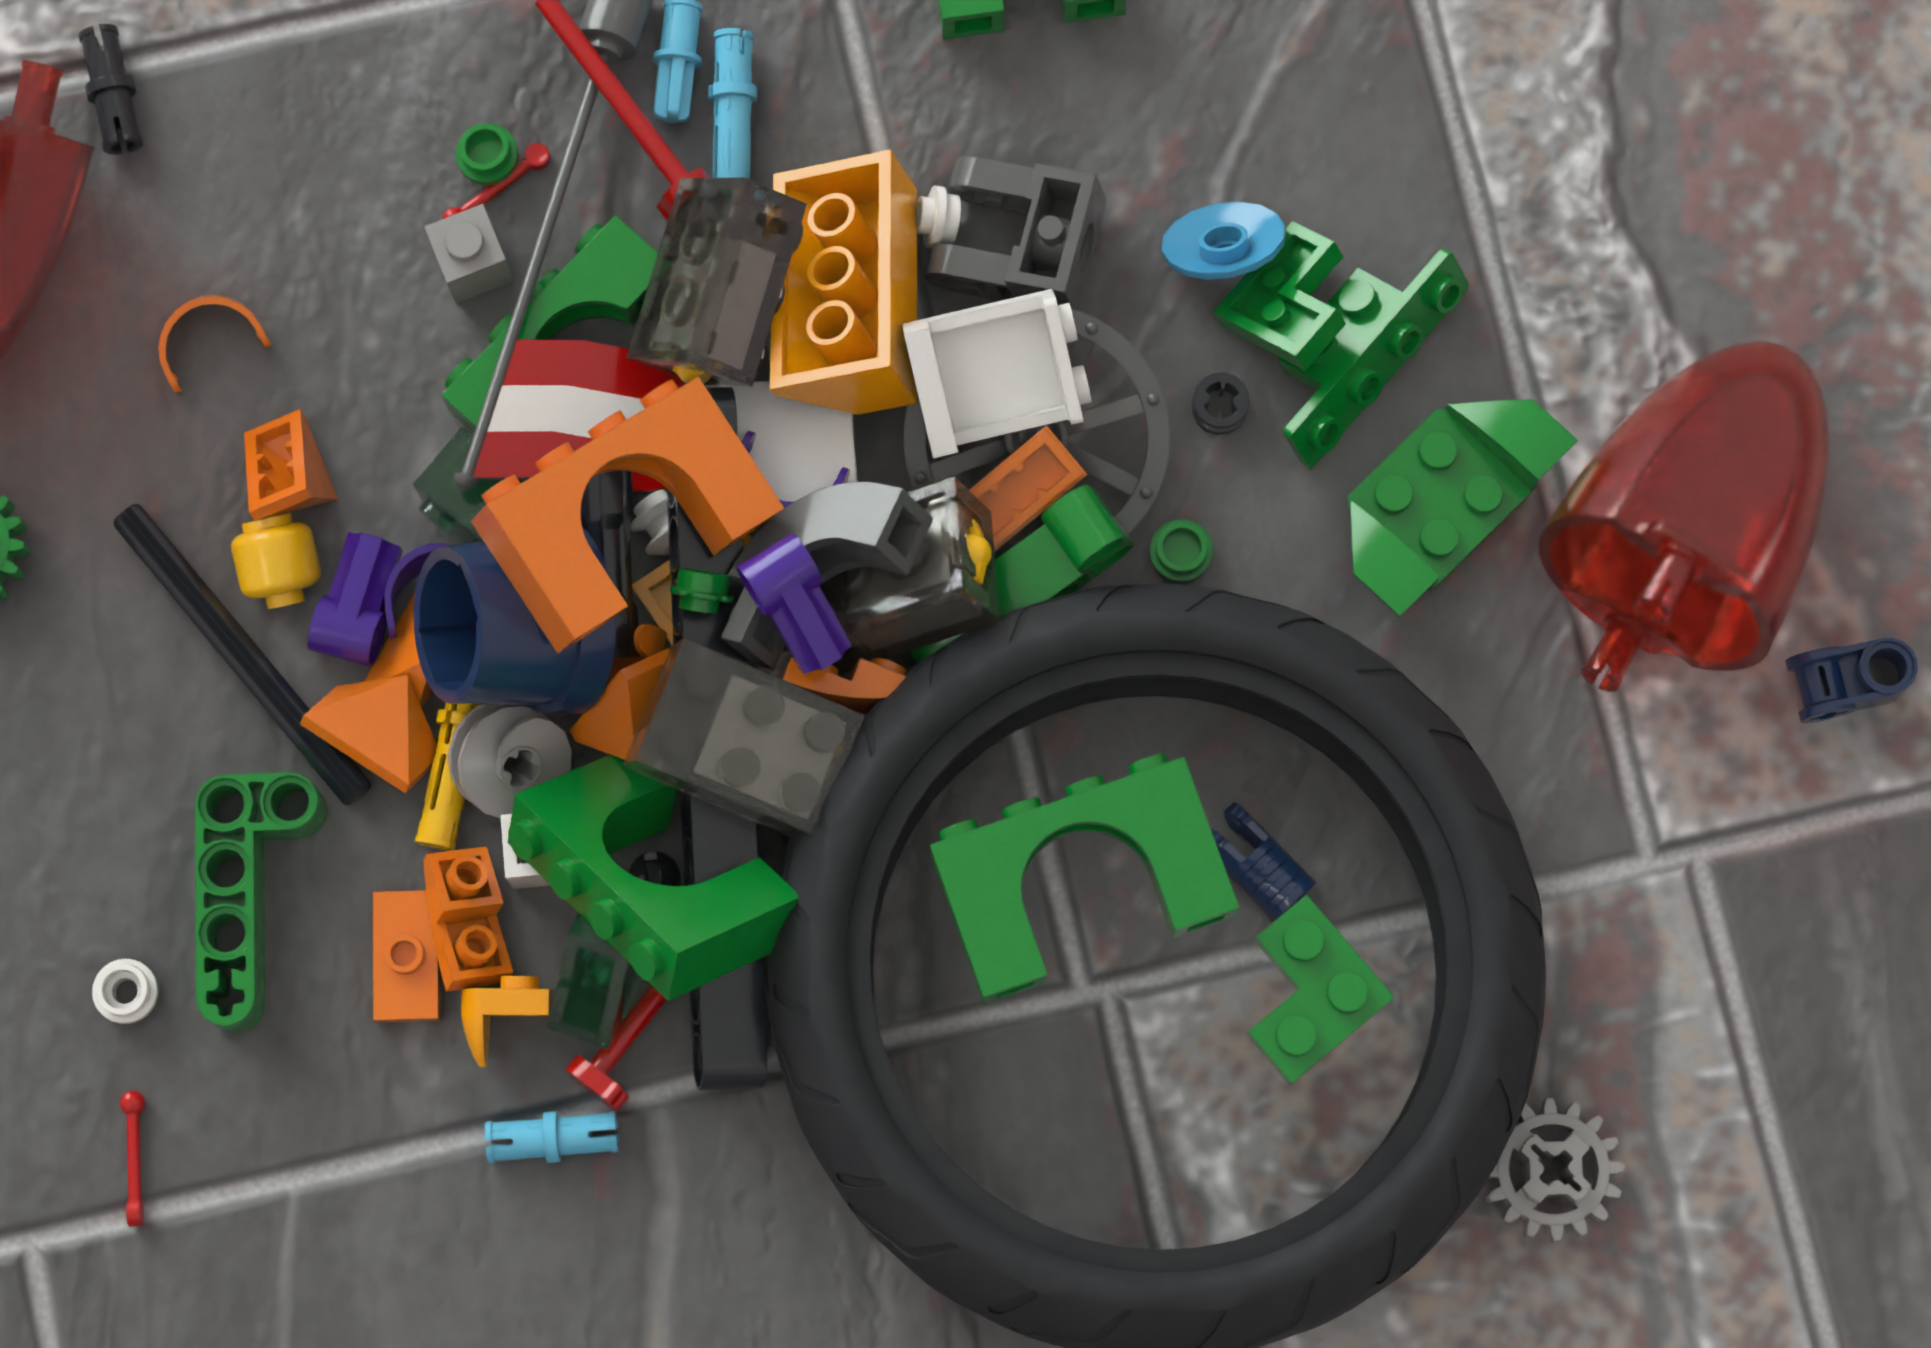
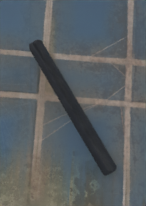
[113,504,371,805]

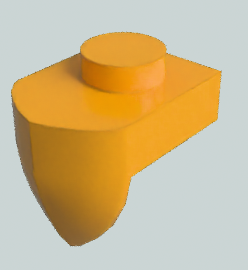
[461,976,556,1067]

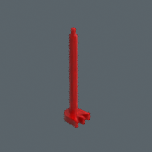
[535,0,713,222]
[565,985,667,1113]

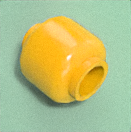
[231,513,321,609]

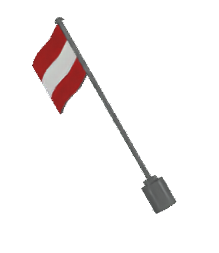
[454,0,687,493]

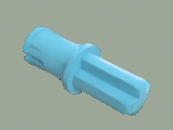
[652,0,703,124]

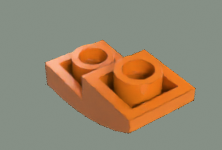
[773,657,907,713]
[423,846,513,992]

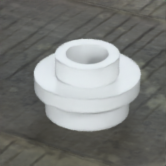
[917,185,961,248]
[92,959,159,1024]

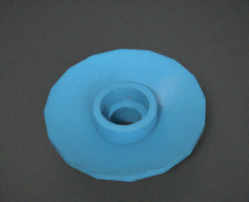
[1161,201,1286,280]

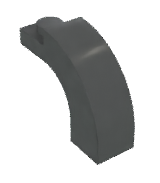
[721,482,934,670]

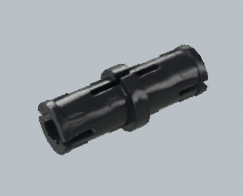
[78,24,143,155]

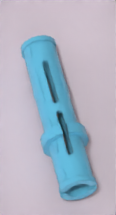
[708,28,758,219]

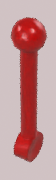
[442,143,550,219]
[120,1090,146,1227]

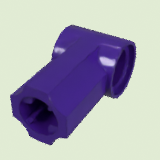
[307,532,403,667]
[736,533,852,674]

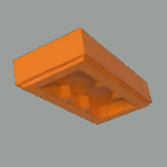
[955,425,1087,554]
[373,890,441,1023]

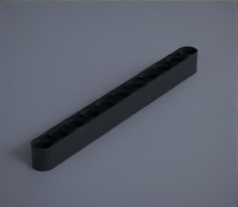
[666,387,767,1090]

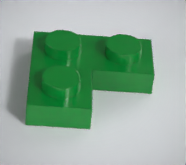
[1212,221,1346,371]
[1247,895,1394,1086]

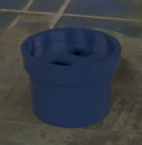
[414,528,616,715]

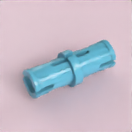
[485,1110,620,1164]

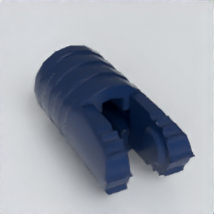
[1211,802,1316,921]

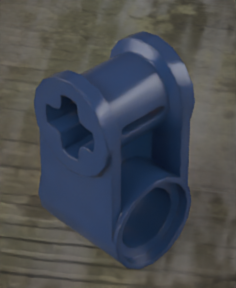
[1785,638,1918,723]

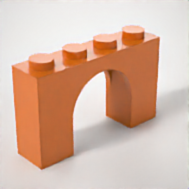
[471,377,784,654]

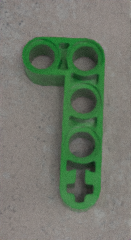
[896,485,1134,664]
[195,772,328,1033]

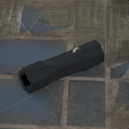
[581,470,640,658]

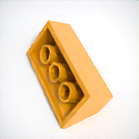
[770,149,917,415]

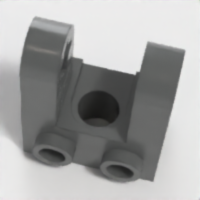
[925,156,1107,310]

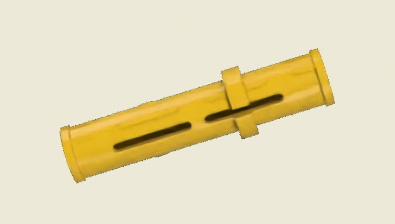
[414,703,480,851]

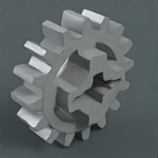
[1485,1098,1625,1243]

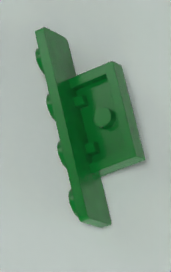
[1278,248,1469,468]

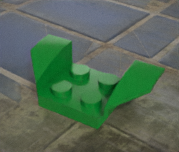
[1346,399,1578,617]

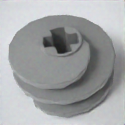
[448,704,572,819]

